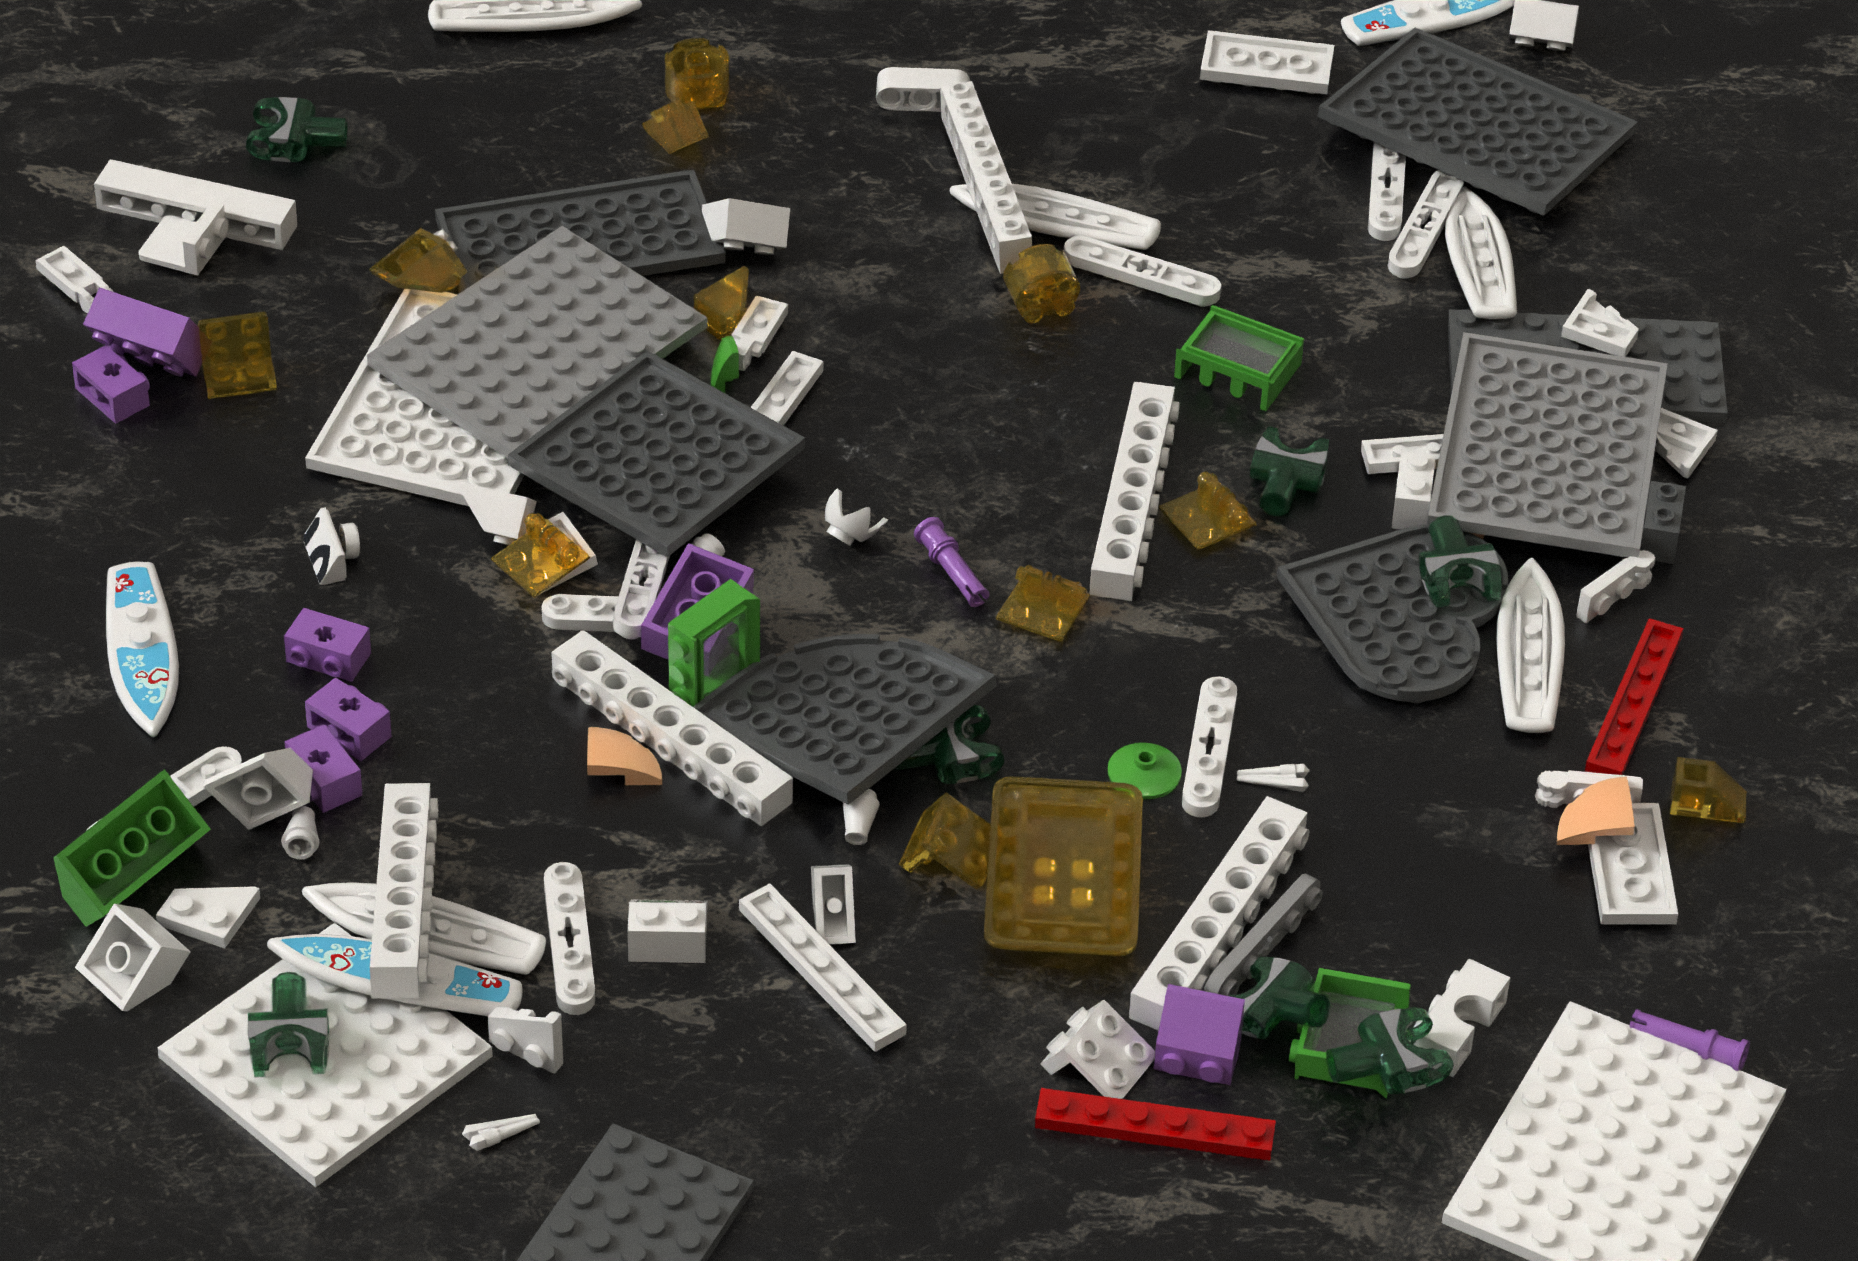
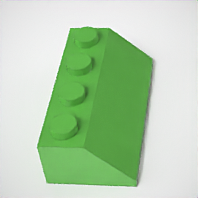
[53,769,211,927]

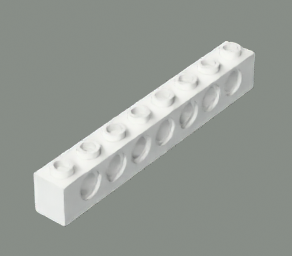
[940,81,1033,274]
[1089,381,1180,601]
[552,630,793,826]
[370,783,438,999]
[1129,796,1310,1031]

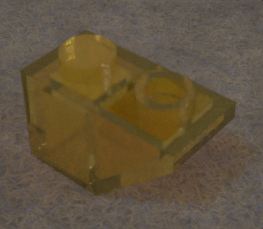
[642,99,709,154]
[694,266,749,341]
[1670,757,1747,823]

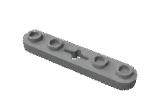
[1204,873,1323,997]

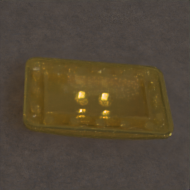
[984,776,1143,956]

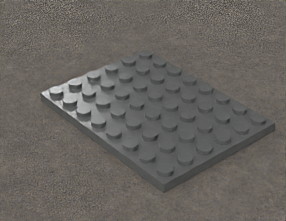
[1318,27,1638,215]

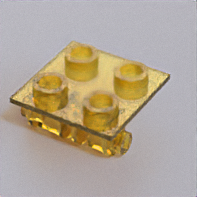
[1159,472,1256,550]
[491,513,590,598]
[996,565,1090,642]

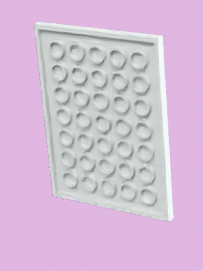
[305,284,524,506]
[1442,1001,1786,1261]

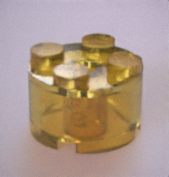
[665,38,729,112]
[1003,244,1080,324]

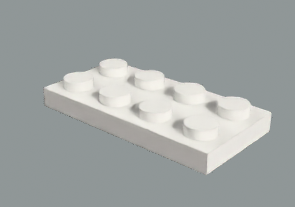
[1200,30,1334,94]
[1588,803,1678,924]

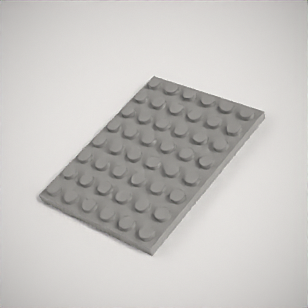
[367,226,707,458]
[1427,332,1668,558]

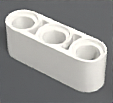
[876,67,970,112]

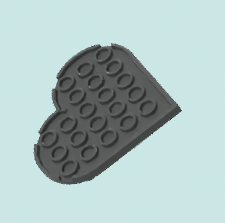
[1277,525,1508,704]

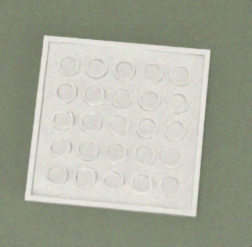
[157,923,493,1187]

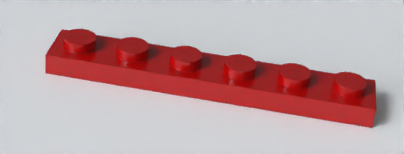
[1585,618,1684,775]
[1035,1088,1276,1161]

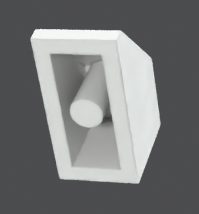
[459,482,537,546]
[811,864,856,944]

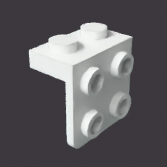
[139,201,229,276]
[1041,1000,1155,1099]

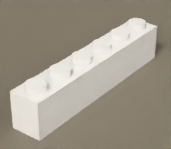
[94,159,297,250]

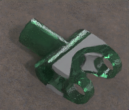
[246,97,348,162]
[1250,426,1329,516]
[1419,515,1502,607]
[892,705,1005,784]
[1229,956,1331,1039]
[248,972,329,1078]
[1326,1008,1454,1094]

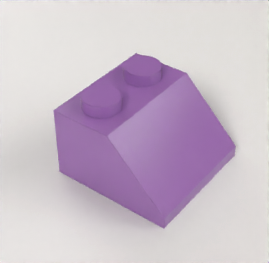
[1154,984,1245,1085]

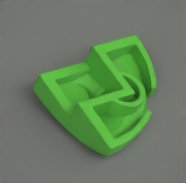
[710,336,739,393]

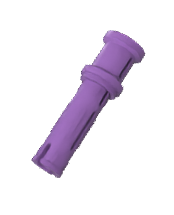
[914,517,989,607]
[1629,1009,1750,1071]

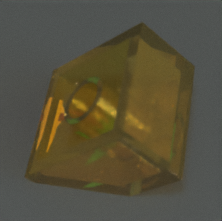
[369,228,468,293]

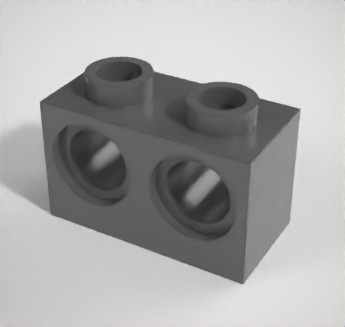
[1640,481,1686,564]

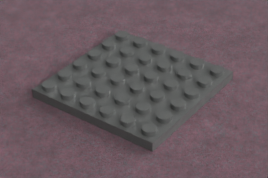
[507,351,805,557]

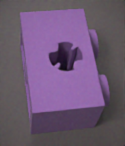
[72,345,150,424]
[284,608,371,682]
[305,677,392,761]
[285,724,362,813]

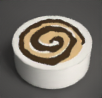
[339,523,360,559]

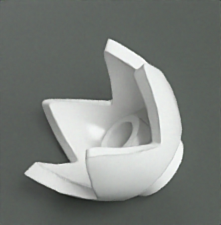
[825,488,888,546]

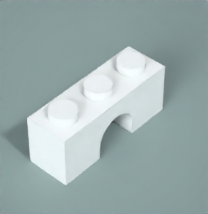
[1410,959,1510,1077]

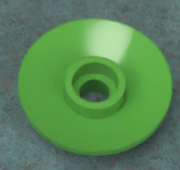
[1108,743,1182,799]

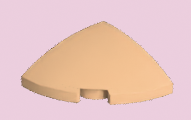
[587,727,662,785]
[1557,776,1635,845]

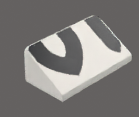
[303,507,347,585]

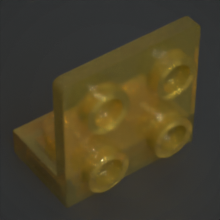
[198,312,277,399]
[899,793,1004,890]

